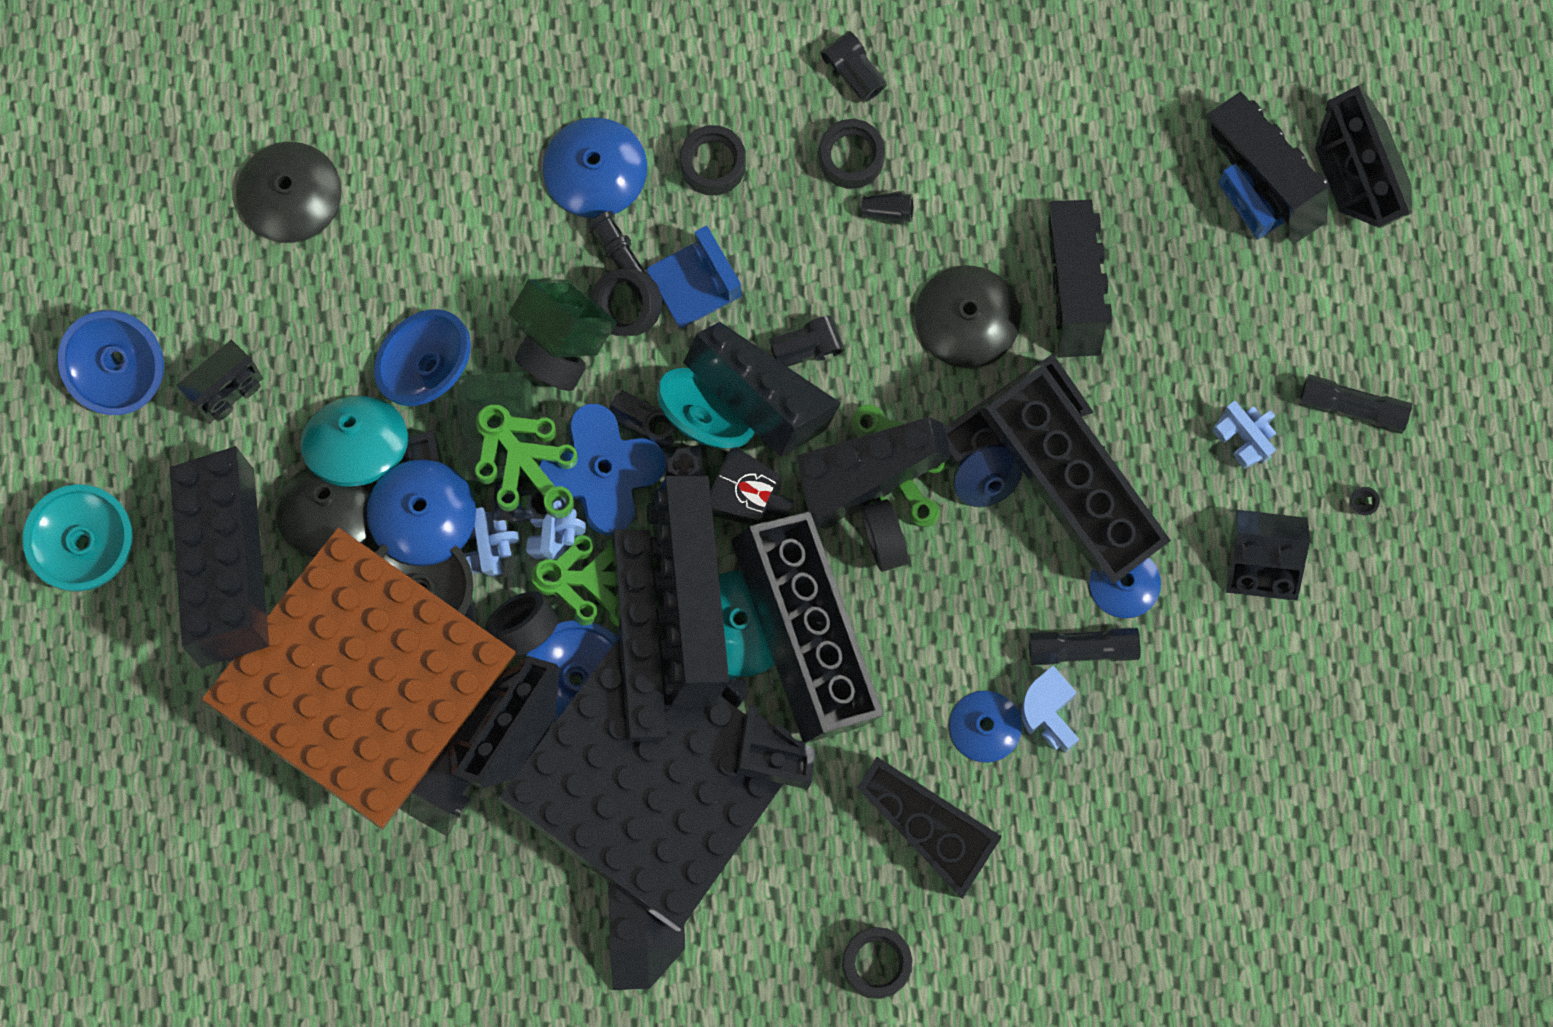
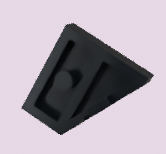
[737,705,816,790]

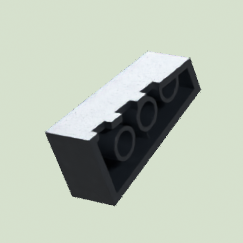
[1207,91,1329,245]
[1048,199,1112,358]
[683,322,841,457]
[945,354,1094,468]
[797,417,951,529]
[409,744,480,836]
[857,757,1002,899]

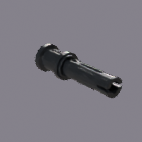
[586,211,664,306]

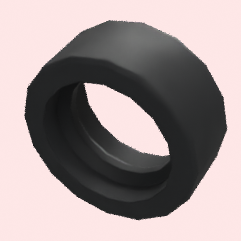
[819,119,885,189]
[680,125,746,196]
[591,269,662,336]
[515,333,586,391]
[861,499,908,572]
[485,591,557,657]
[842,927,913,999]

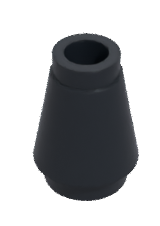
[862,190,914,226]

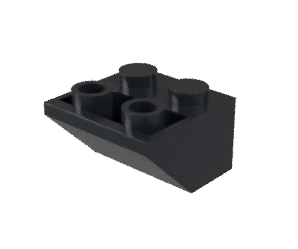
[176,339,264,424]
[1226,510,1310,601]

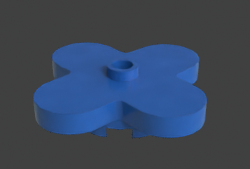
[538,404,666,536]

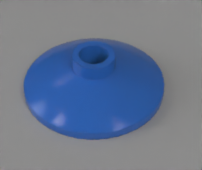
[1089,558,1161,618]
[949,691,1022,763]

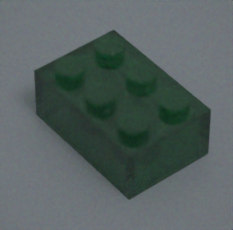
[459,371,538,489]

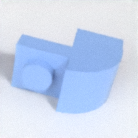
[1021,666,1079,753]

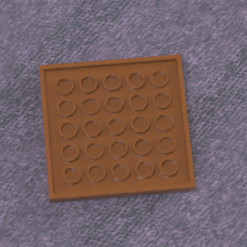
[202,527,516,830]

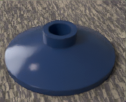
[953,445,1022,507]

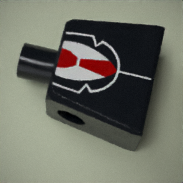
[710,447,794,526]

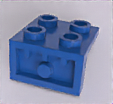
[1218,163,1284,240]
[647,225,742,329]

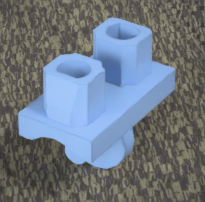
[1212,401,1277,469]
[526,501,586,560]
[464,507,519,577]

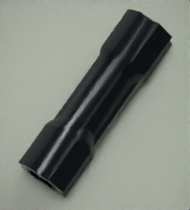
[1299,374,1412,434]
[1029,628,1141,665]

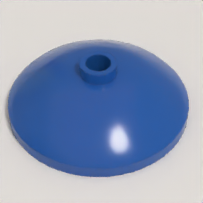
[543,117,647,218]
[374,309,471,406]
[58,310,164,415]
[367,460,476,566]
[527,620,618,722]

